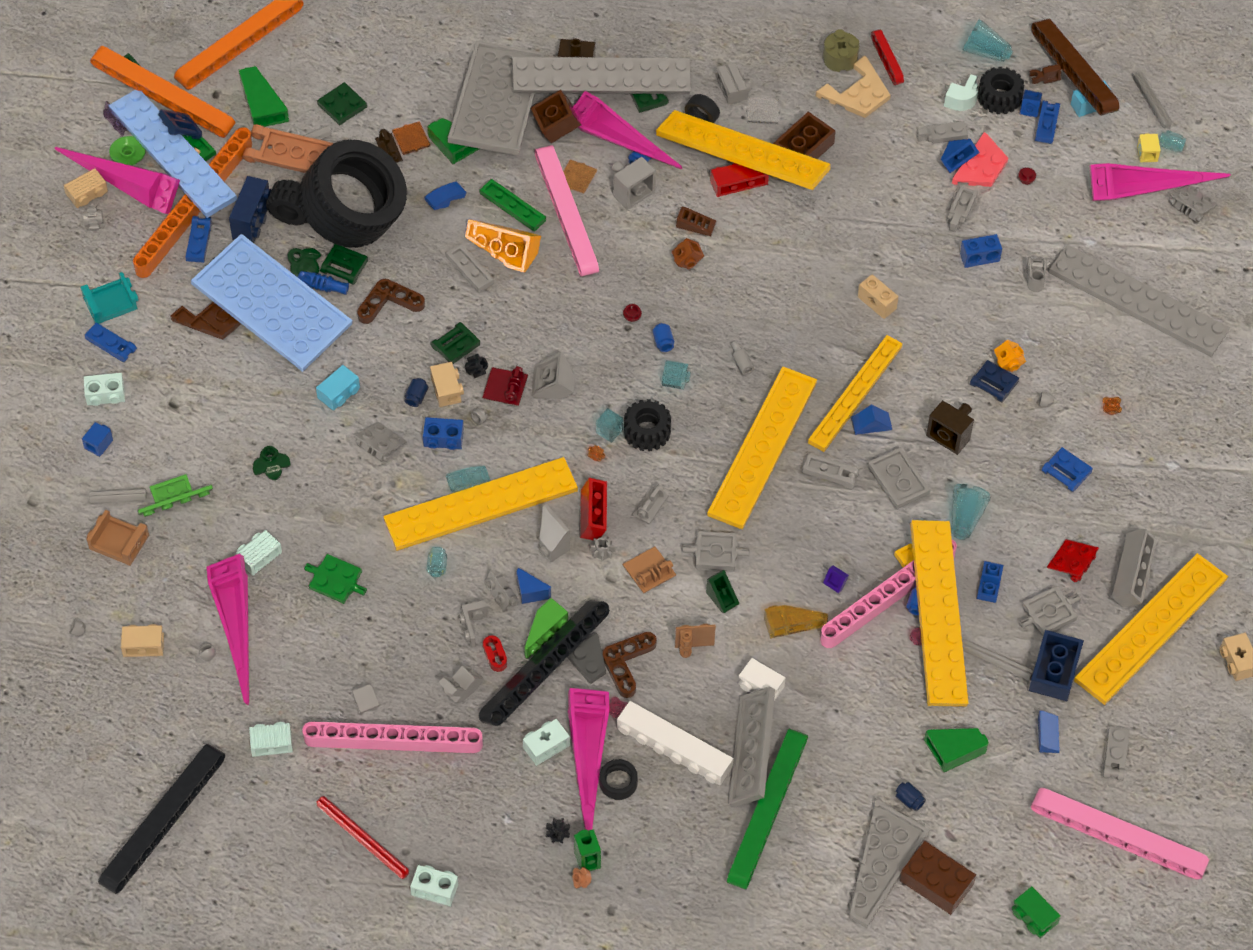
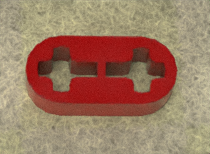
[483,635,507,672]

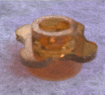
[1102,397,1122,415]

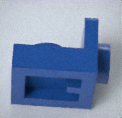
[1020,90,1042,117]

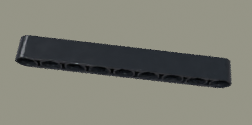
[479,600,609,726]
[98,744,225,894]

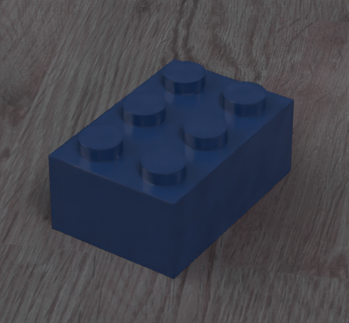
[229,176,271,243]
[1029,630,1084,702]

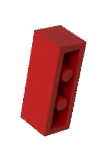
[710,163,769,197]
[580,478,607,541]

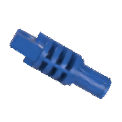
[298,271,349,295]

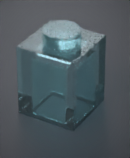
[662,360,691,390]
[596,408,623,443]

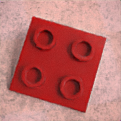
[1047,539,1099,582]

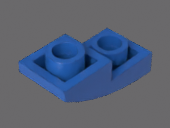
[424,181,466,210]
[977,561,1004,603]

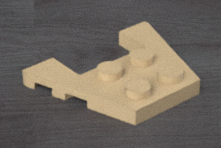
[816,56,890,118]

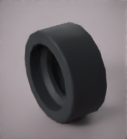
[684,94,720,123]
[599,759,638,800]

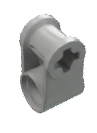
[1027,257,1047,292]

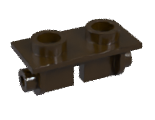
[375,129,403,163]

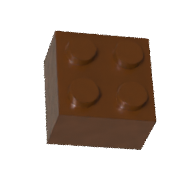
[531,90,581,144]

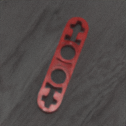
[871,29,904,86]

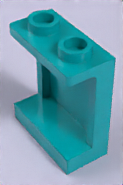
[80,272,139,324]

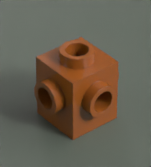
[671,238,705,270]

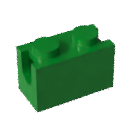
[574,829,601,871]
[1012,886,1061,939]

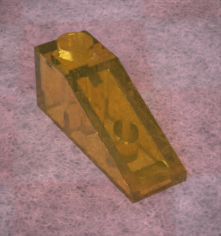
[764,605,828,639]

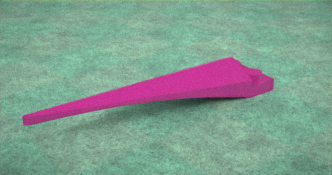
[573,91,683,169]
[55,147,180,214]
[1089,163,1231,201]
[206,553,249,705]
[568,688,610,831]

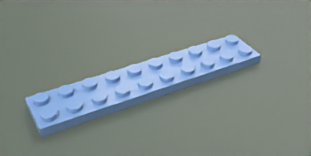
[109,90,237,218]

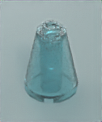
[963,19,1013,62]
[951,484,991,540]

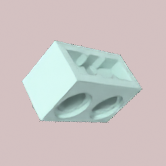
[84,372,125,406]
[410,865,458,906]

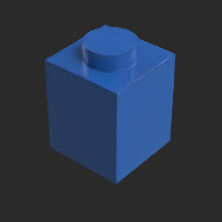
[82,422,113,457]

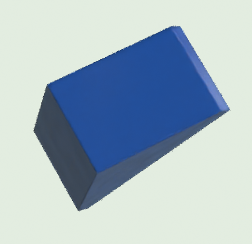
[940,139,980,173]
[851,404,892,435]
[516,568,551,604]

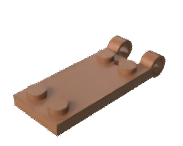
[242,125,333,173]

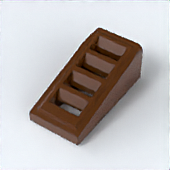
[676,206,716,236]

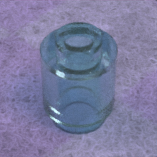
[1159,130,1187,152]
[426,547,447,577]

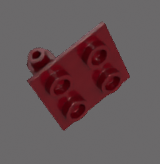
[482,366,528,406]

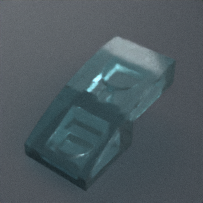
[446,466,491,492]

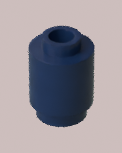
[404,378,429,407]
[895,782,926,812]

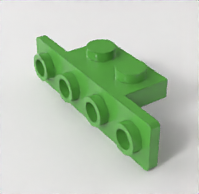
[137,474,213,517]

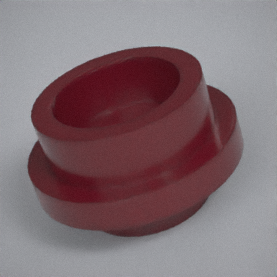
[1018,167,1036,185]
[623,304,642,322]

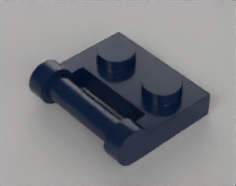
[158,109,202,140]
[970,360,1019,403]

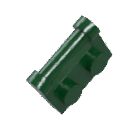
[630,93,669,113]
[320,244,368,285]
[430,322,480,364]

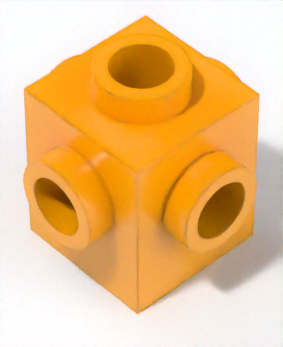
[994,340,1026,372]

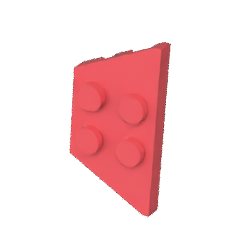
[952,132,1008,187]

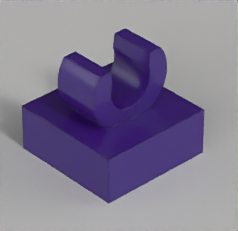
[823,565,849,593]

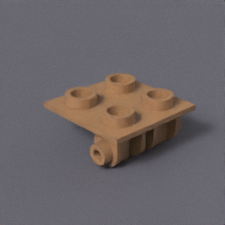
[622,546,676,593]
[675,624,716,658]

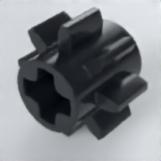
[465,354,488,378]
[546,818,570,844]

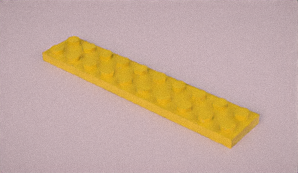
[656,110,831,190]
[707,366,817,530]
[383,457,578,551]
[910,520,968,707]
[1074,553,1228,705]

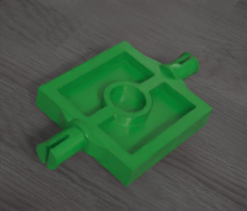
[304,554,367,604]

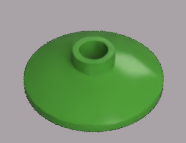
[109,136,146,165]

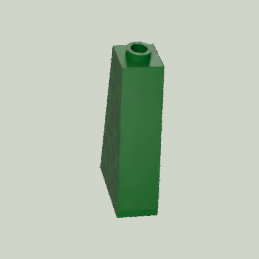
[239,66,289,127]

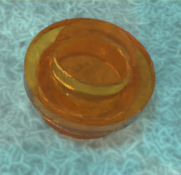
[587,445,606,462]

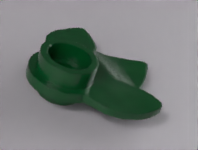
[287,248,321,277]
[253,446,291,481]

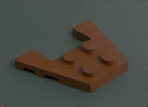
[170,302,241,340]

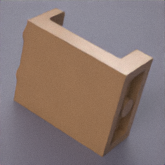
[87,510,149,566]

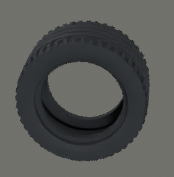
[299,139,407,248]

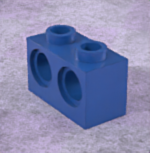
[960,234,1002,268]
[423,417,464,450]

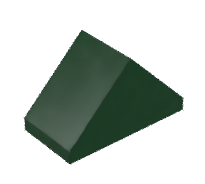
[706,570,740,613]

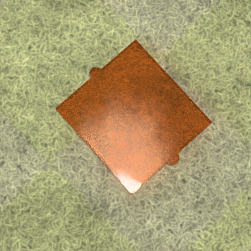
[392,121,430,155]
[563,159,597,194]

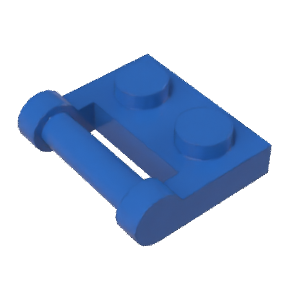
[1041,447,1093,492]

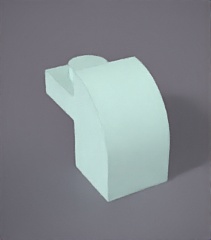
[944,74,979,111]

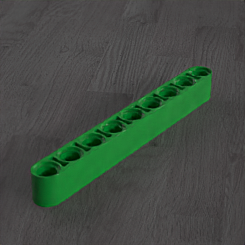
[727,728,808,890]

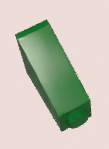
[428,118,480,164]
[924,728,989,773]

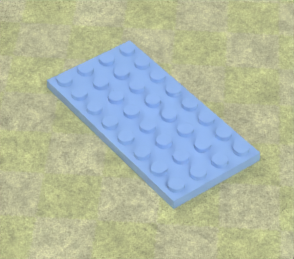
[191,234,353,372]

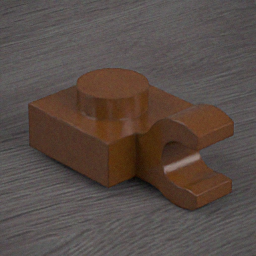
[1029,64,1061,84]

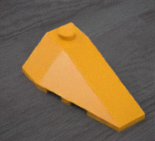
[465,219,541,272]

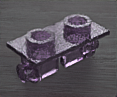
[103,101,127,137]

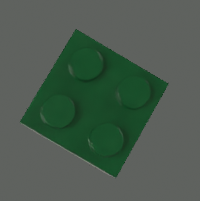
[317,82,367,126]

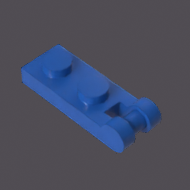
[1035,100,1060,144]
[186,216,212,263]
[84,322,137,362]

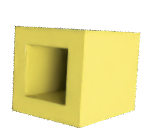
[1137,133,1160,162]

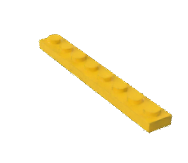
[808,335,903,452]

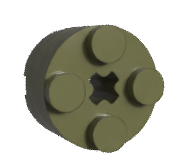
[823,29,859,72]

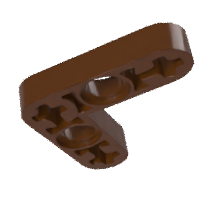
[357,279,425,324]
[603,632,657,698]

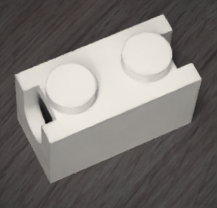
[738,658,786,701]

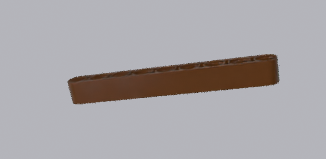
[1031,18,1119,116]

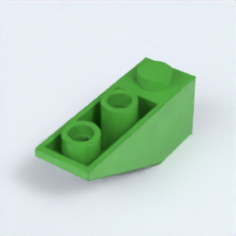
[525,598,568,659]

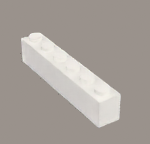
[617,701,733,786]

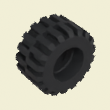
[978,67,1024,115]
[266,180,307,226]
[624,399,671,451]

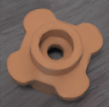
[573,867,591,888]

